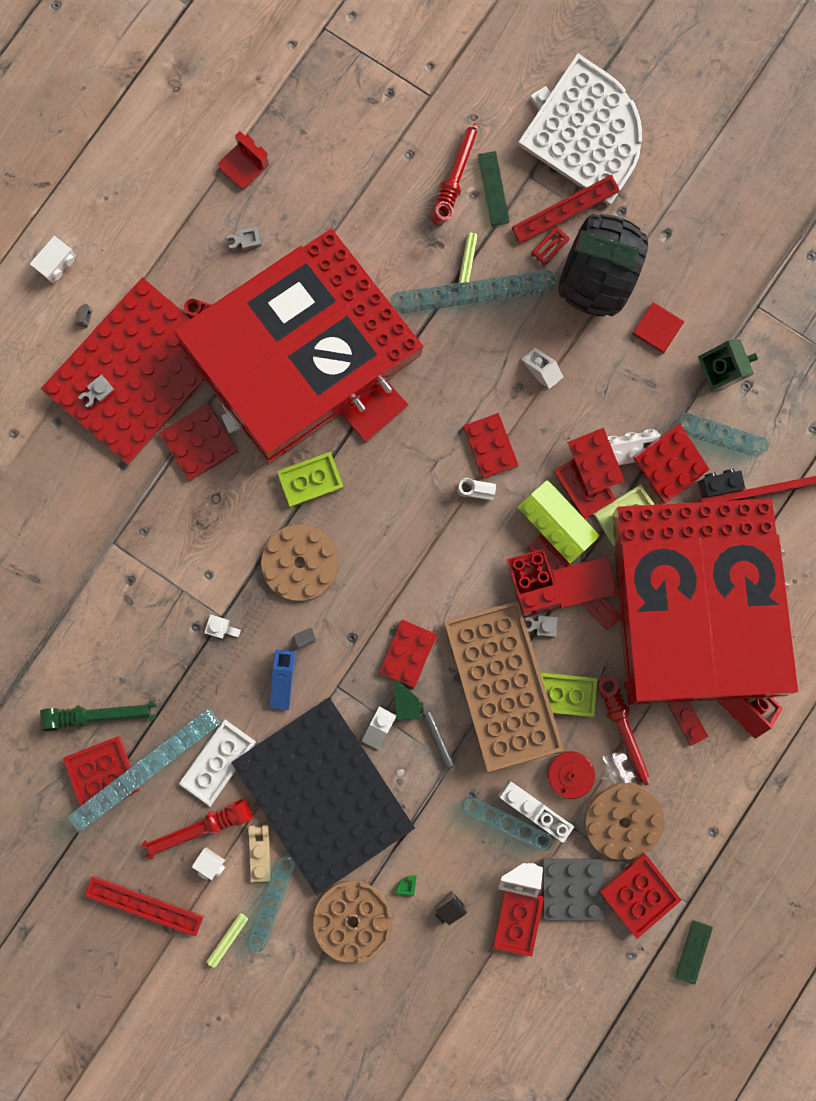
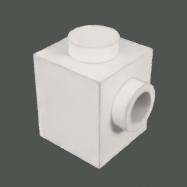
[192,848,225,880]

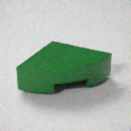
[395,875,417,896]

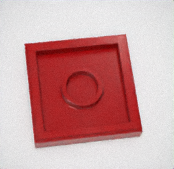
[632,302,685,354]

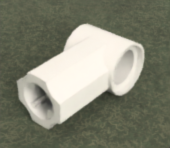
[457,478,496,501]

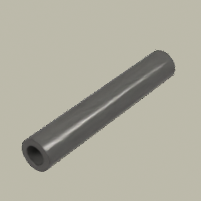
[423,711,455,769]

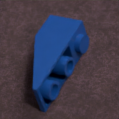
[270,649,297,710]

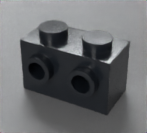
[698,469,746,498]

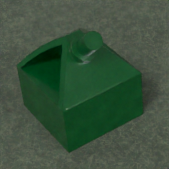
[698,339,758,391]

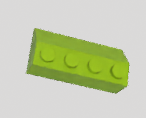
[517,480,600,563]

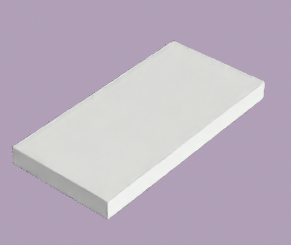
[179,720,256,807]

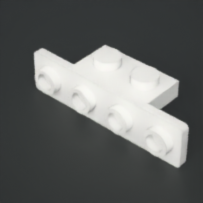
[608,429,661,465]

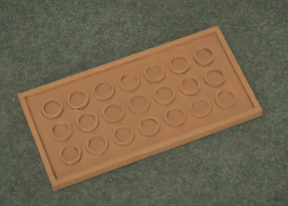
[444,601,564,773]

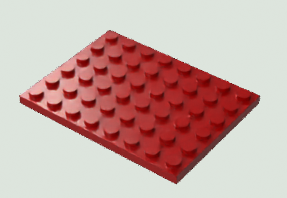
[41,277,204,465]

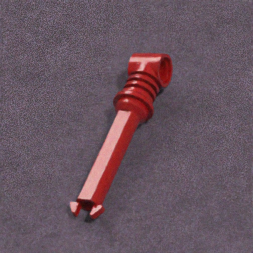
[430,122,477,225]
[598,676,650,786]
[141,799,253,859]

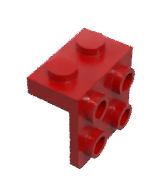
[218,131,269,189]

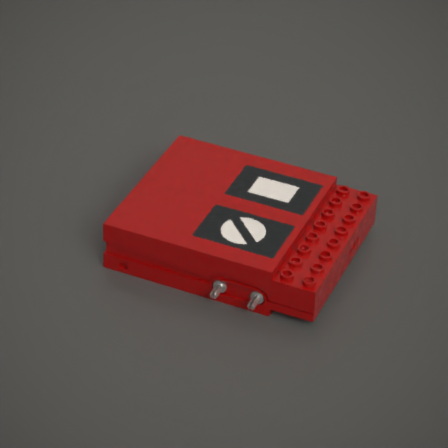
[174,228,424,465]

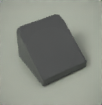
[74,304,93,328]
[294,628,317,648]

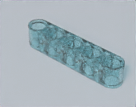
[675,413,769,457]
[462,796,552,851]
[248,855,296,953]

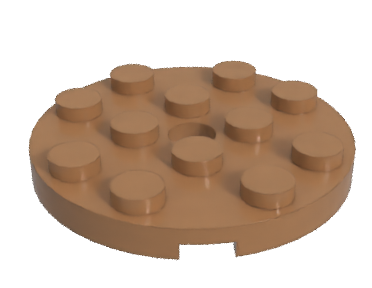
[261,524,338,601]
[584,783,664,860]
[313,881,392,963]

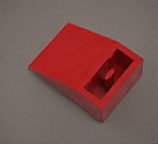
[507,549,561,618]

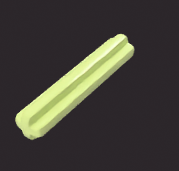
[458,232,477,287]
[207,913,248,968]

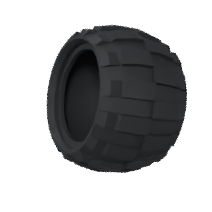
[558,214,648,317]

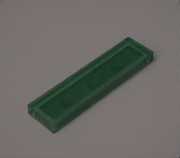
[478,151,510,226]

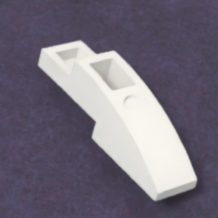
[498,780,574,843]

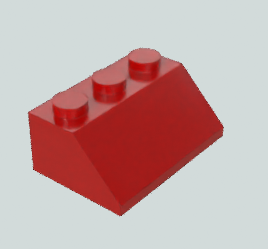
[718,698,783,739]

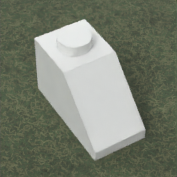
[521,348,563,389]
[362,706,397,750]
[498,863,543,898]

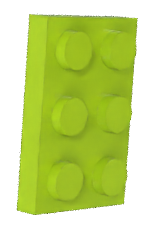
[277,452,344,508]
[540,672,598,717]

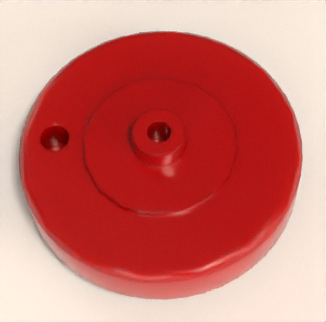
[547,751,595,799]

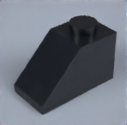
[435,891,467,925]

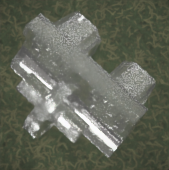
[602,752,636,785]

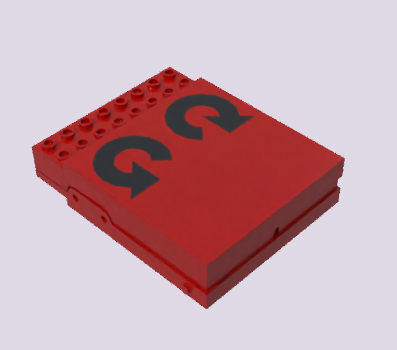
[612,499,798,705]

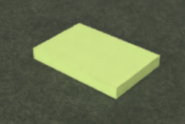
[593,484,654,546]

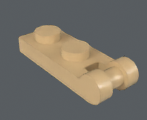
[248,825,271,882]

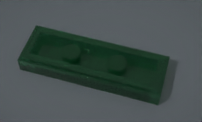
[575,231,639,269]
[675,920,713,985]

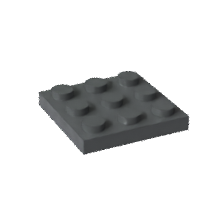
[543,858,604,920]

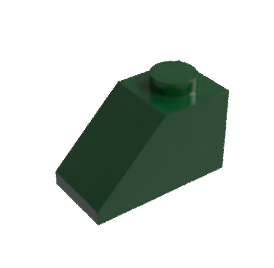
[394,681,424,720]

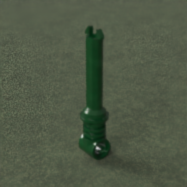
[40,701,157,731]

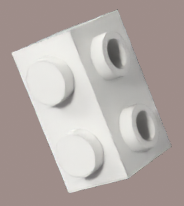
[30,236,76,284]

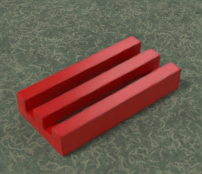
[531,226,570,266]

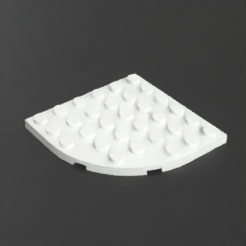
[518,54,642,206]

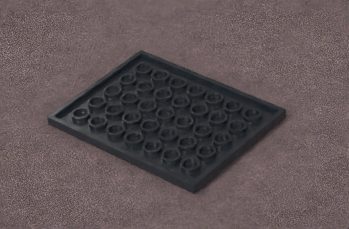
[231,697,415,896]

